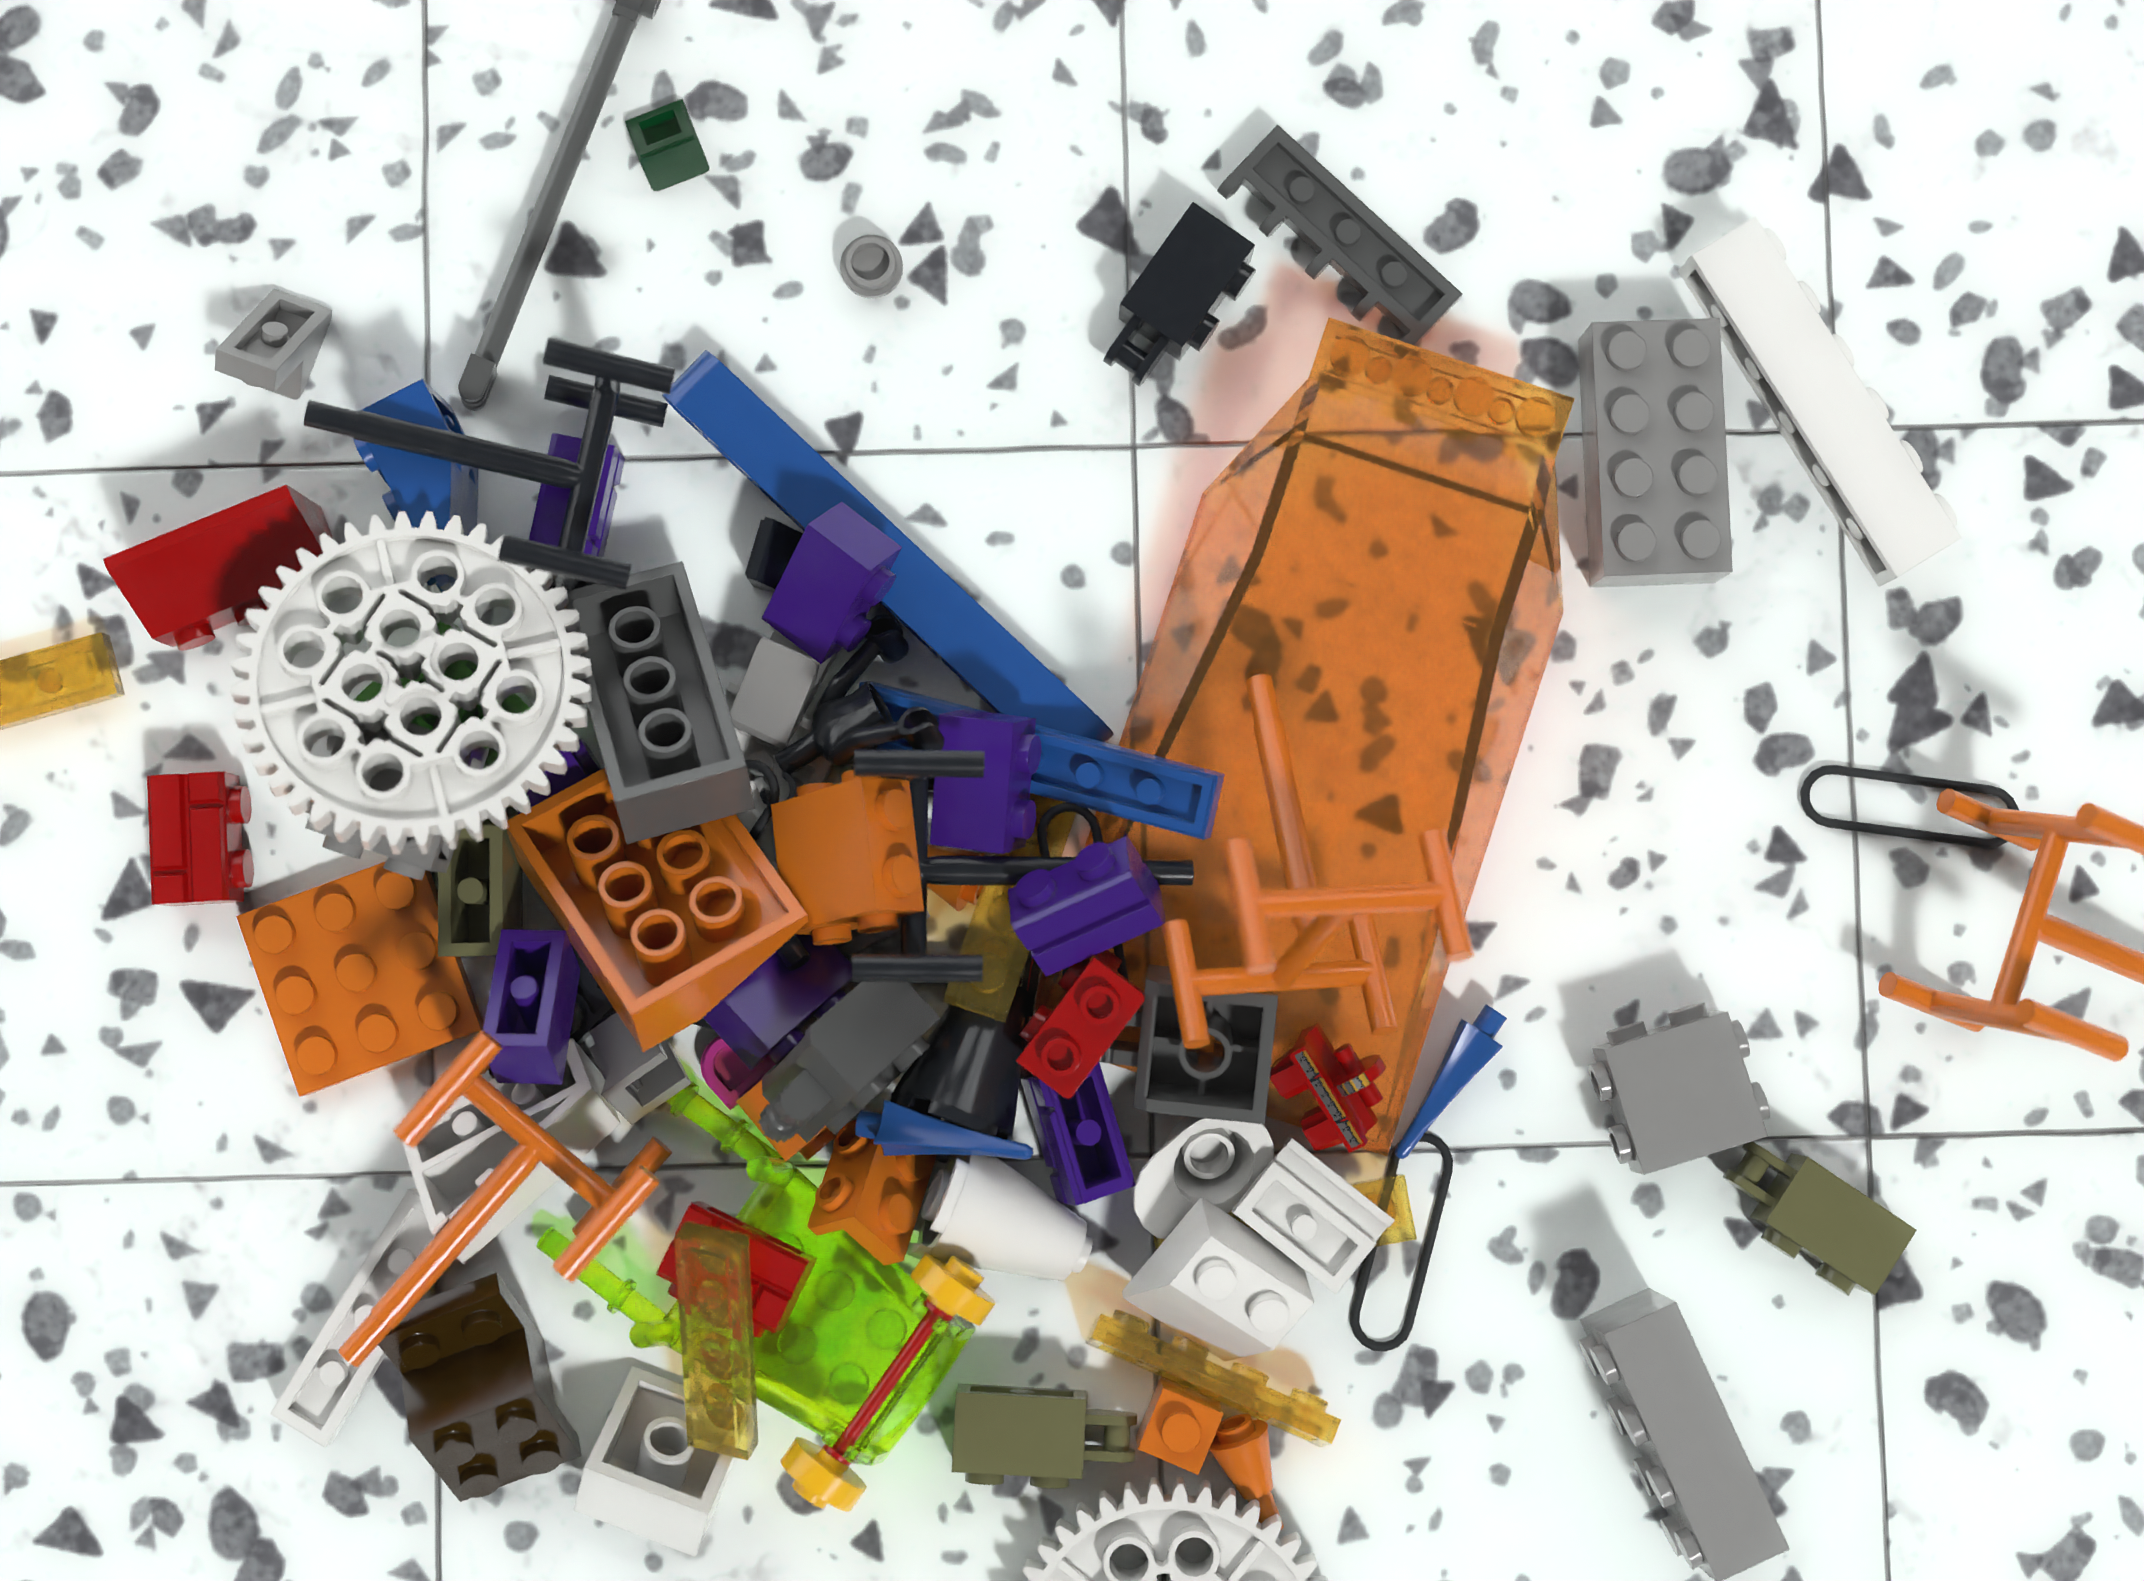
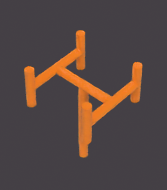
[1161,674,1474,1049]
[1878,789,2144,1062]
[338,1030,672,1367]

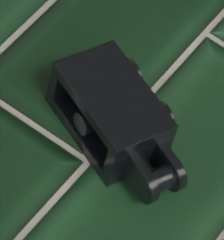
[1103,202,1256,387]

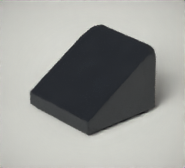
[745,517,803,592]

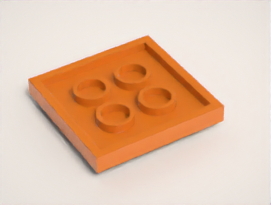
[236,861,484,1097]

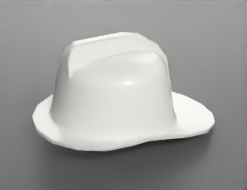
[1133,1116,1274,1239]

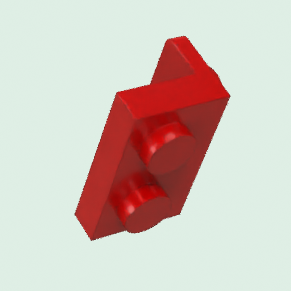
[1016,950,1146,1099]

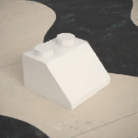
[1122,1197,1314,1361]
[573,1366,753,1557]

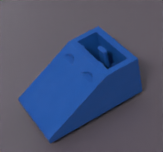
[353,379,478,593]

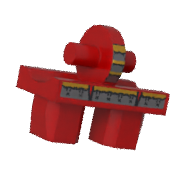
[1270,1023,1386,1153]

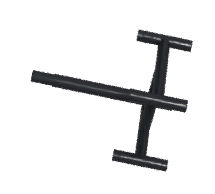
[303,338,676,591]
[849,749,1194,983]

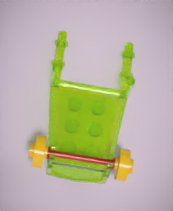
[536,1082,996,1512]

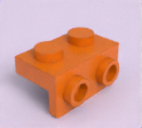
[807,1112,937,1266]

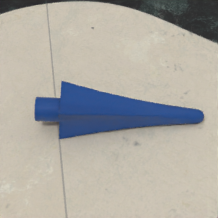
[1394,1004,1507,1159]
[855,1099,1033,1160]

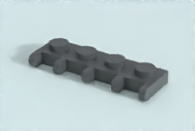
[1217,124,1463,361]

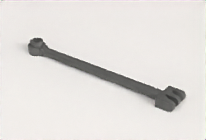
[458,0,661,411]

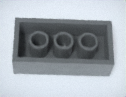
[563,561,755,844]

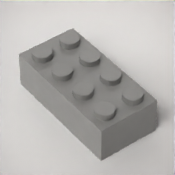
[1578,318,1733,587]
[1578,1288,1790,1581]

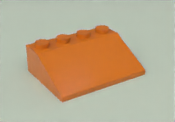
[506,768,809,1052]

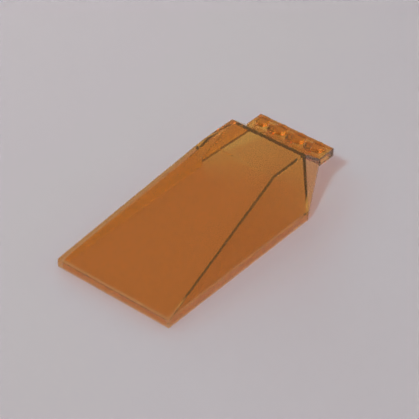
[1027,318,1575,1156]

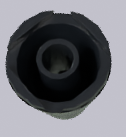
[890,965,1030,1141]

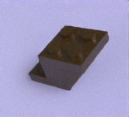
[378,1272,582,1502]

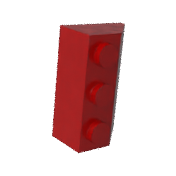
[103,484,334,651]

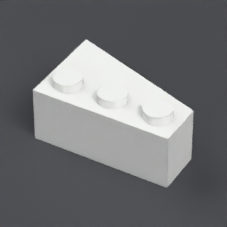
[401,1038,621,1265]

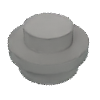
[840,235,903,299]

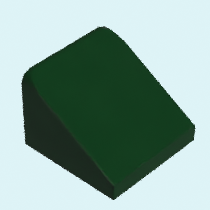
[625,99,710,191]

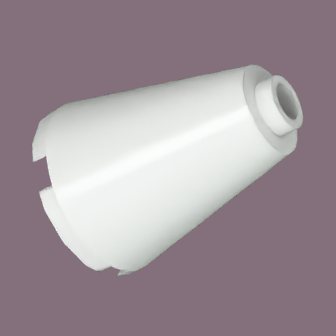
[907,1155,1093,1281]

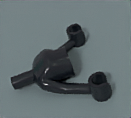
[774,614,945,775]

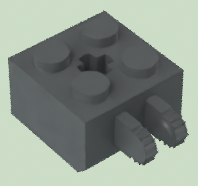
[1099,964,1278,1125]
[758,982,940,1143]

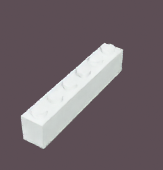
[1678,216,1962,587]

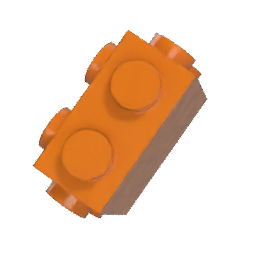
[771,770,924,945]

